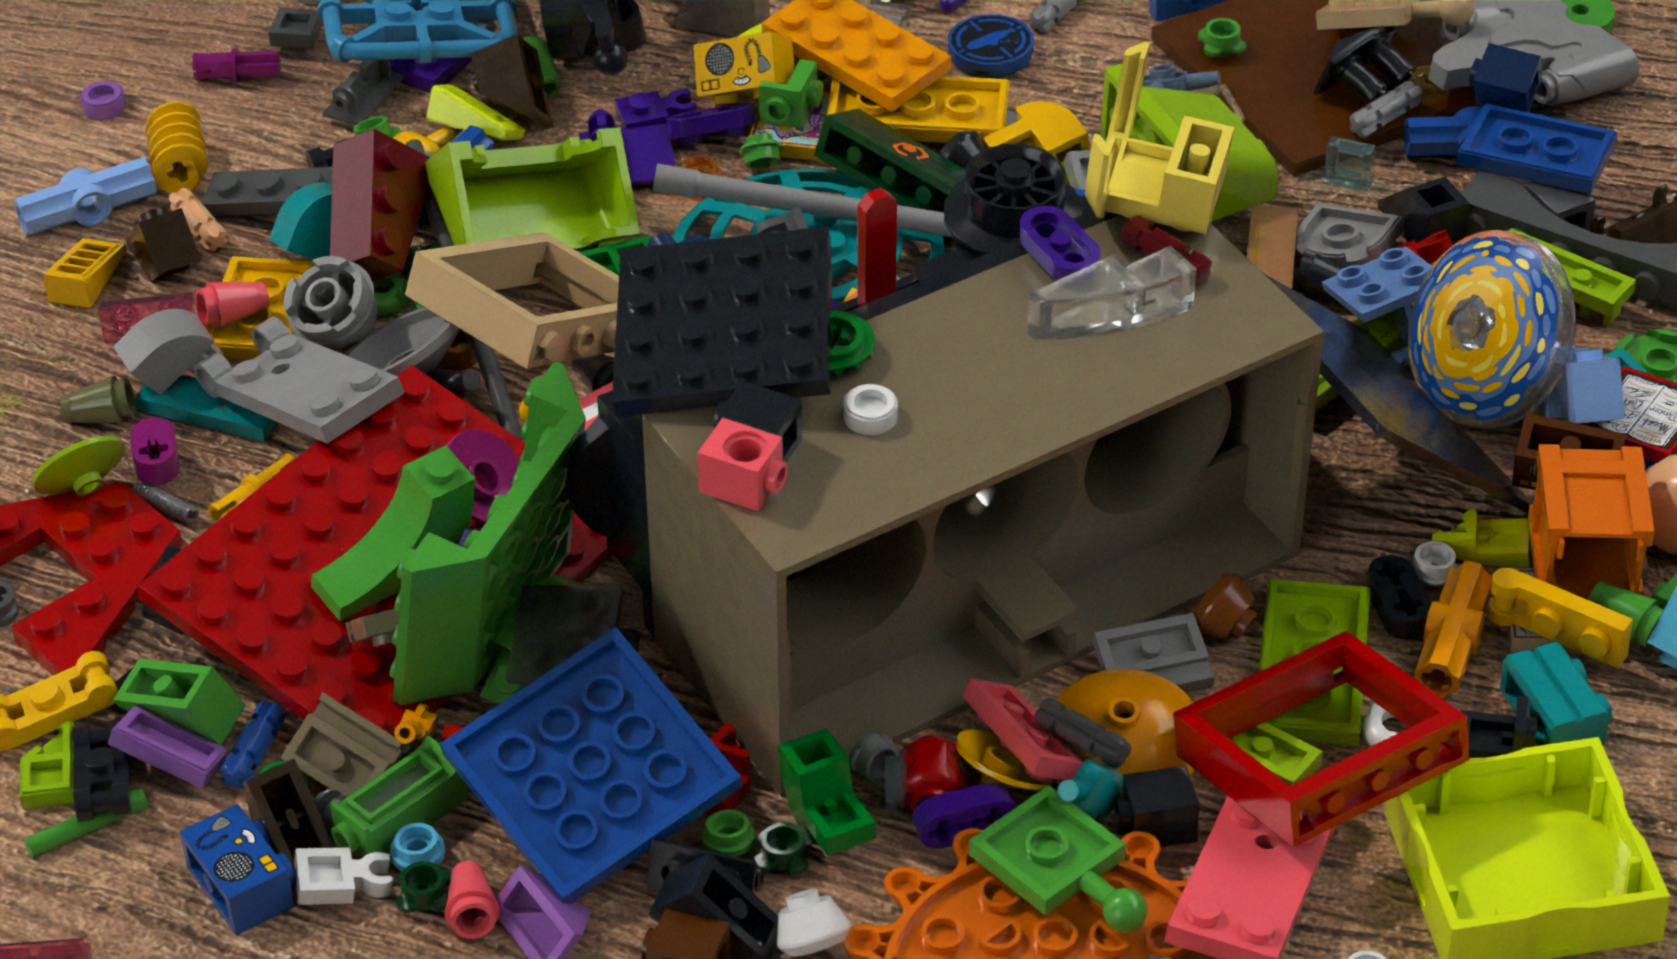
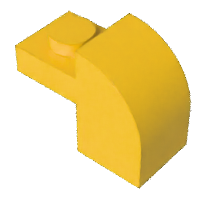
[983,101,1091,163]

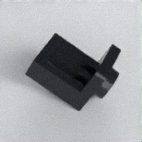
[1461,696,1537,758]

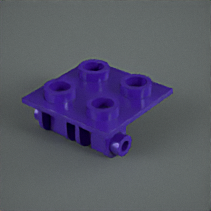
[579,109,675,186]

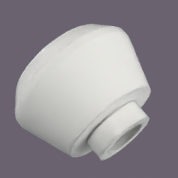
[777,889,851,957]

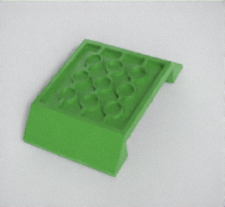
[390,361,586,705]

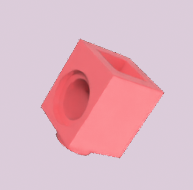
[697,418,788,512]

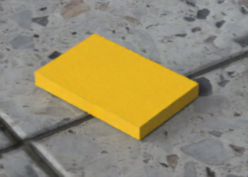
[205,256,315,361]

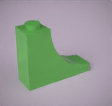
[311,445,476,621]

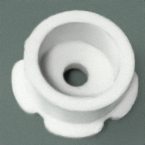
[1411,541,1459,588]

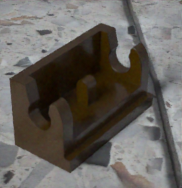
[1590,184,1677,244]

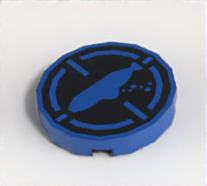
[948,14,1034,77]

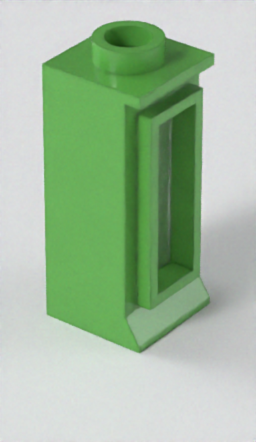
[330,735,468,859]

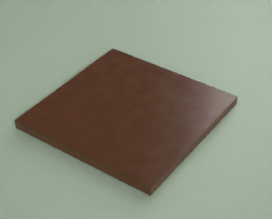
[1151,0,1483,177]

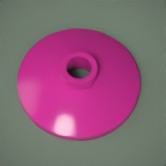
[447,429,519,525]

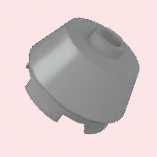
[284,256,377,349]

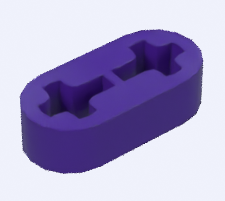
[912,782,1017,849]

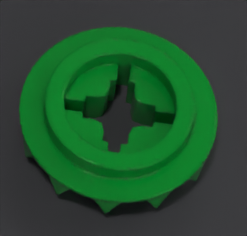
[831,310,875,378]

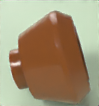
[1194,573,1258,640]

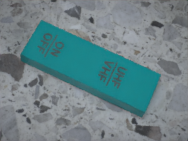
[134,375,278,442]

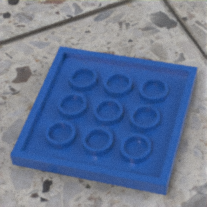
[440,627,743,904]

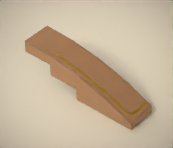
[1247,205,1298,289]

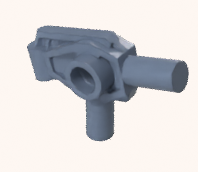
[1142,64,1221,91]

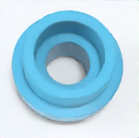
[390,823,445,871]

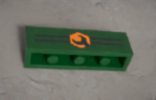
[814,108,965,213]

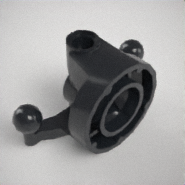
[539,0,647,76]

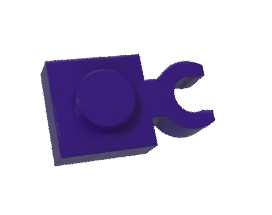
[615,89,697,128]

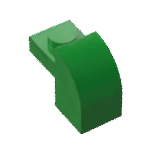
[778,728,877,856]

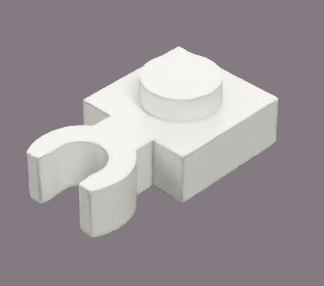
[294,848,393,905]

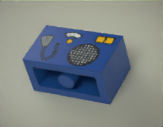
[180,804,296,935]

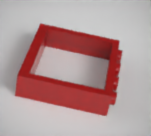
[1173,631,1469,847]

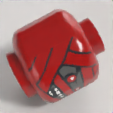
[897,735,967,812]

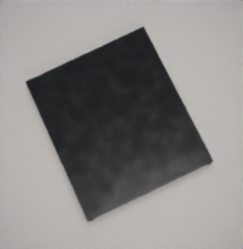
[1263,273,1533,513]

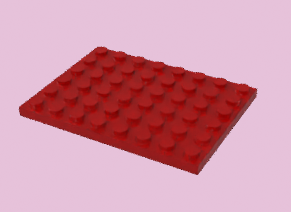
[138,365,613,737]

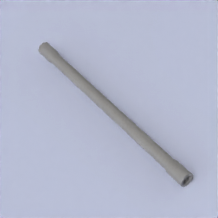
[653,163,953,238]

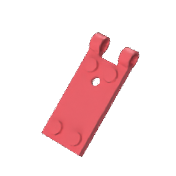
[1165,795,1336,959]

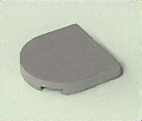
[1295,203,1403,268]

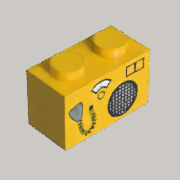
[693,31,794,107]

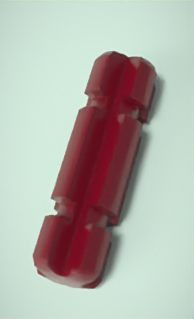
[1121,216,1212,285]

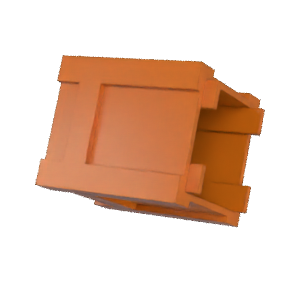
[1528,444,1655,600]

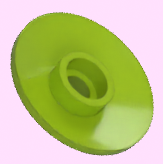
[32,435,125,496]

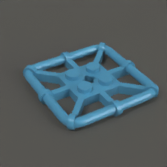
[317,0,518,63]

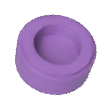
[80,81,126,120]

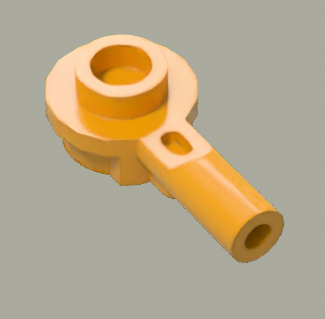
[394,703,439,755]

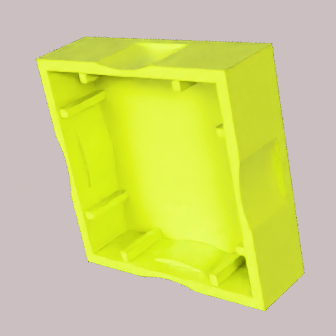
[1384,737,1670,959]

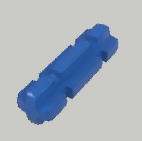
[220,700,285,789]

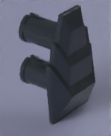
[1313,26,1417,106]

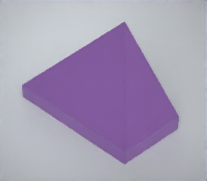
[496,865,591,959]

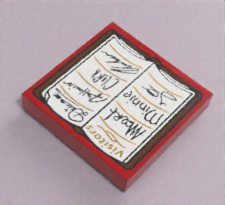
[1579,366,1677,463]

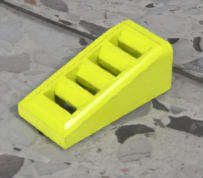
[426,85,525,141]

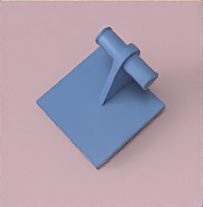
[1322,247,1434,368]

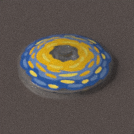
[1408,230,1575,428]

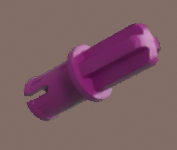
[192,48,281,83]

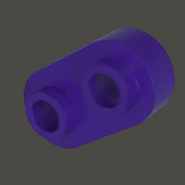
[666,103,755,144]
[1020,206,1101,286]

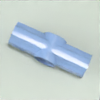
[13,157,157,237]

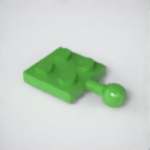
[969,785,1148,933]

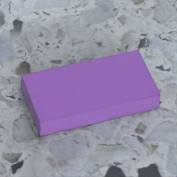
[108,706,228,789]

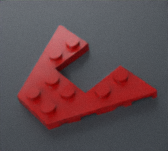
[0,482,182,676]

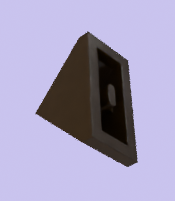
[244,759,335,872]

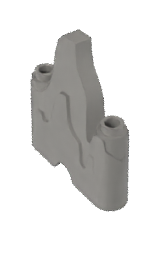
[1428,0,1639,106]

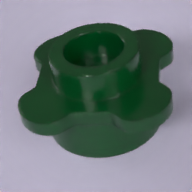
[754,822,812,874]
[396,861,451,914]

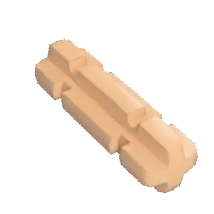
[168,188,228,252]

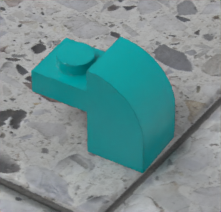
[269,183,332,260]

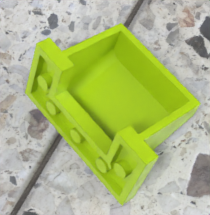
[1100,63,1278,224]

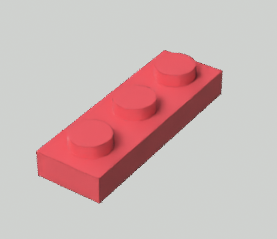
[962,678,1083,783]

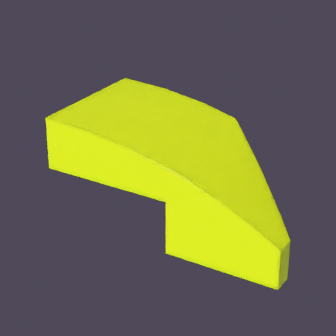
[1432,508,1530,567]

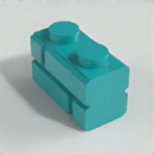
[1500,641,1612,746]

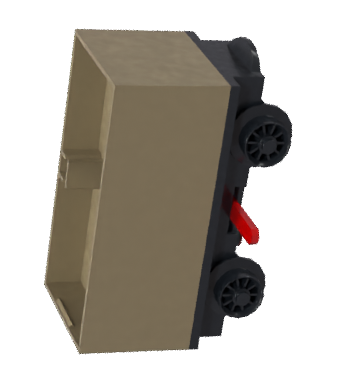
[565,144,1324,796]

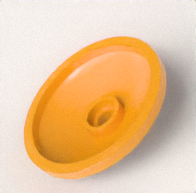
[1056,668,1195,798]

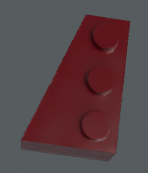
[330,129,430,282]

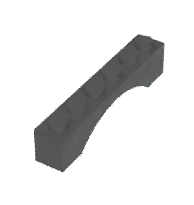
[1461,170,1677,312]

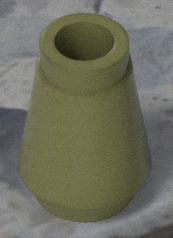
[60,376,136,424]

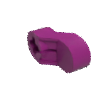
[130,417,180,485]

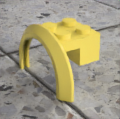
[1085,42,1235,235]

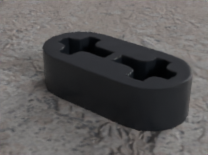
[1367,555,1431,640]

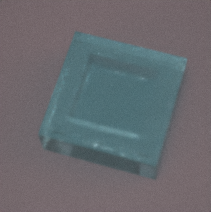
[1324,136,1375,191]

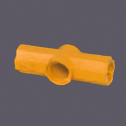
[1414,560,1492,699]

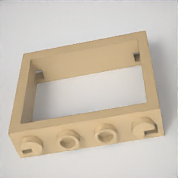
[405,232,619,369]

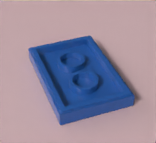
[1456,104,1617,194]

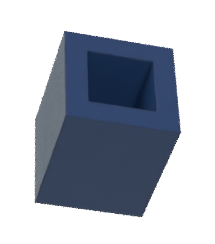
[1469,43,1542,113]

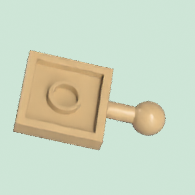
[1316,0,1474,30]

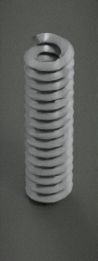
[132,482,199,524]

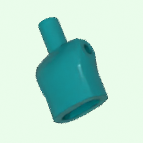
[1058,759,1123,819]

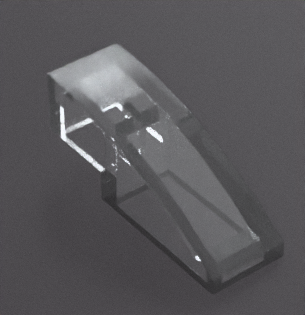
[1027,246,1196,339]

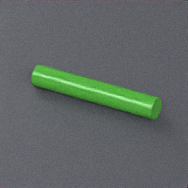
[24,788,149,859]

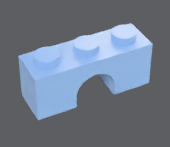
[1533,345,1625,424]

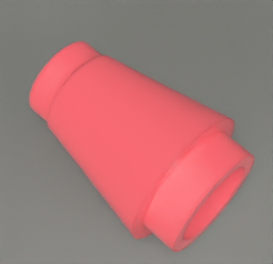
[195,282,269,328]
[444,861,500,939]

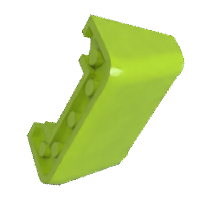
[425,127,640,250]

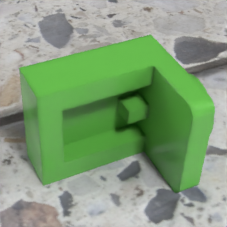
[758,59,823,128]

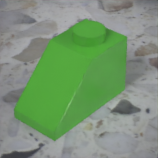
[113,659,246,746]

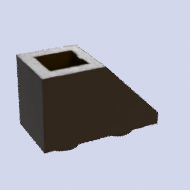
[125,206,201,282]

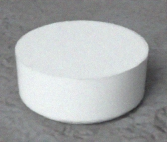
[843,384,898,435]

